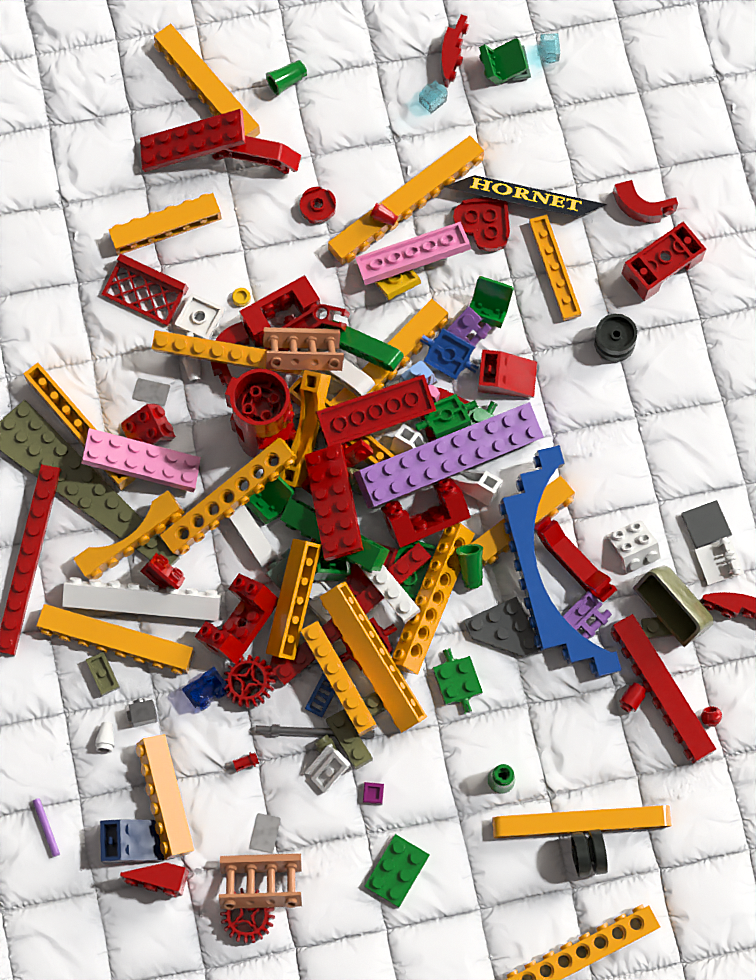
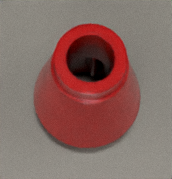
[370,203,399,226]

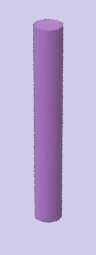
[32,798,60,857]

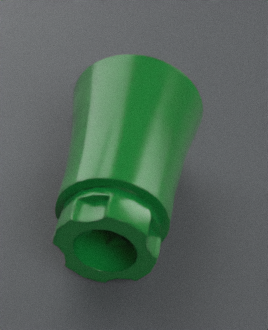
[266,60,307,96]
[456,544,483,589]
[488,764,515,794]

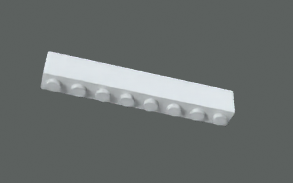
[62,577,222,621]

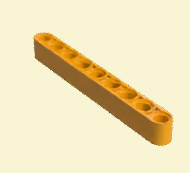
[492,805,671,838]

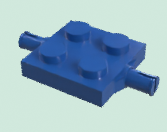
[420,328,479,380]

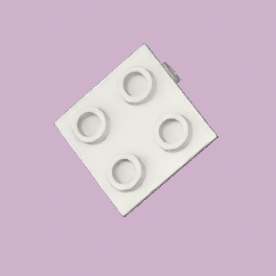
[694,537,744,585]

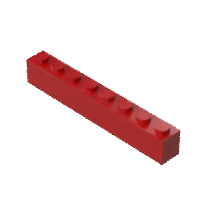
[610,614,717,764]

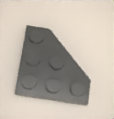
[464,596,540,658]

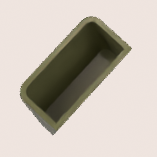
[633,565,713,647]

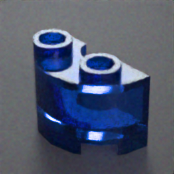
[182,667,227,711]

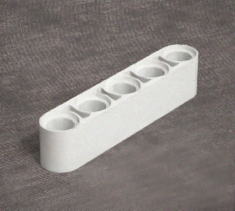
[298,348,375,397]
[211,487,278,568]

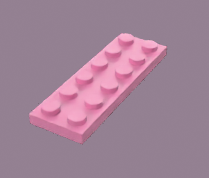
[355,222,471,285]
[81,428,201,493]

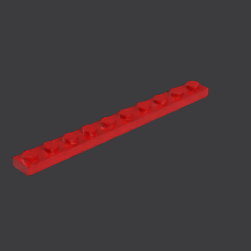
[0,464,61,656]
[272,542,431,686]

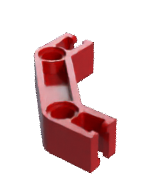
[212,136,301,174]
[264,304,350,351]
[534,516,617,602]

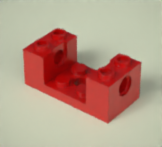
[621,221,707,301]
[239,275,320,348]
[381,478,471,548]
[195,573,279,664]

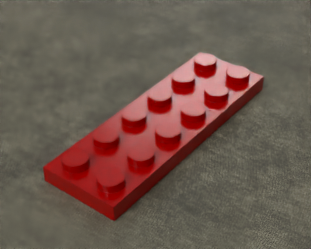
[140,109,246,172]
[315,374,436,447]
[305,443,363,561]

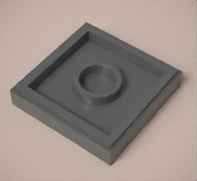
[681,500,732,549]

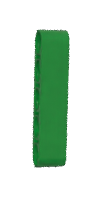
[325,320,404,372]

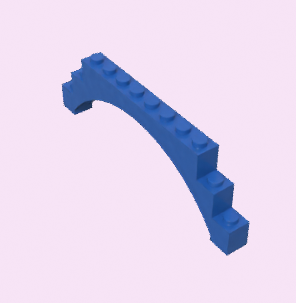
[499,445,621,678]

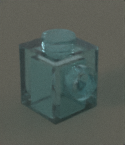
[537,33,560,63]
[419,80,448,114]

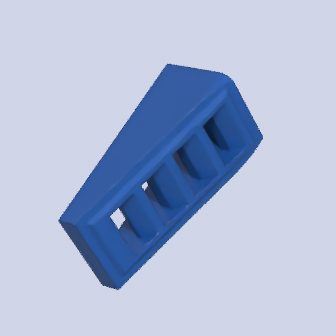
[305,673,335,718]

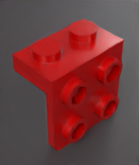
[121,404,176,445]
[140,553,185,590]

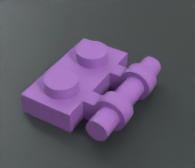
[447,306,492,348]
[563,591,612,639]

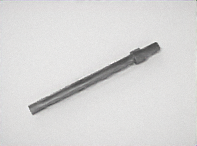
[255,724,375,738]

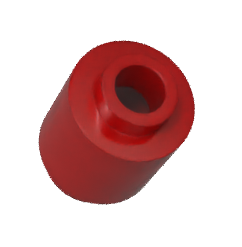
[619,682,647,713]

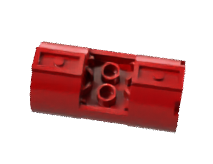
[225,369,297,459]

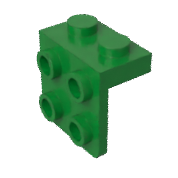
[479,38,528,85]
[469,276,514,328]
[245,473,294,525]

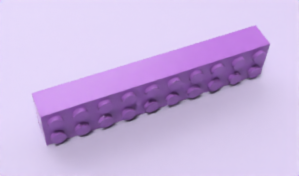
[354,402,544,509]

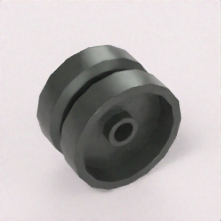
[594,314,638,362]
[571,829,608,878]

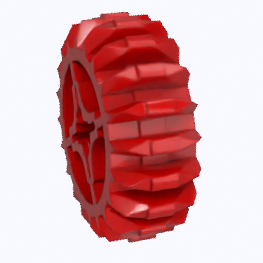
[222,655,276,708]
[220,888,275,944]

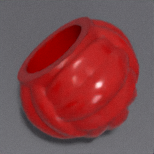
[701,706,722,727]

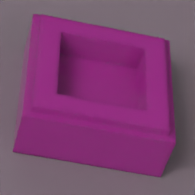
[363,782,384,805]

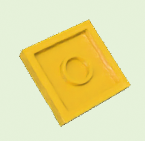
[375,269,421,300]

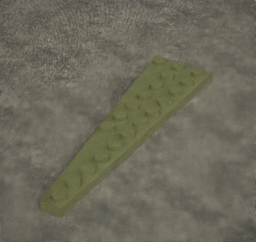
[0,400,180,566]

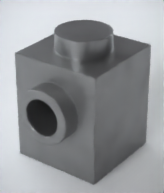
[127,699,158,727]

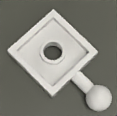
[174,293,225,357]

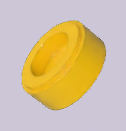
[232,287,251,307]

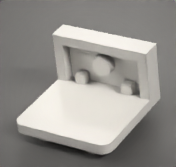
[608,520,661,574]

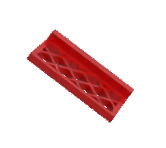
[101,253,189,326]

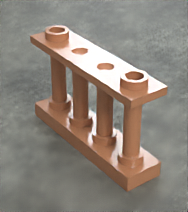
[263,327,344,371]
[219,853,302,910]

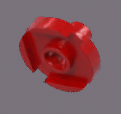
[299,186,336,224]

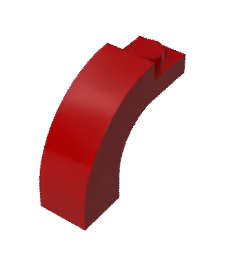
[613,180,678,223]
[211,321,249,387]

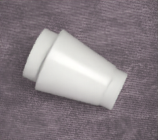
[182,357,201,381]
[95,722,114,753]

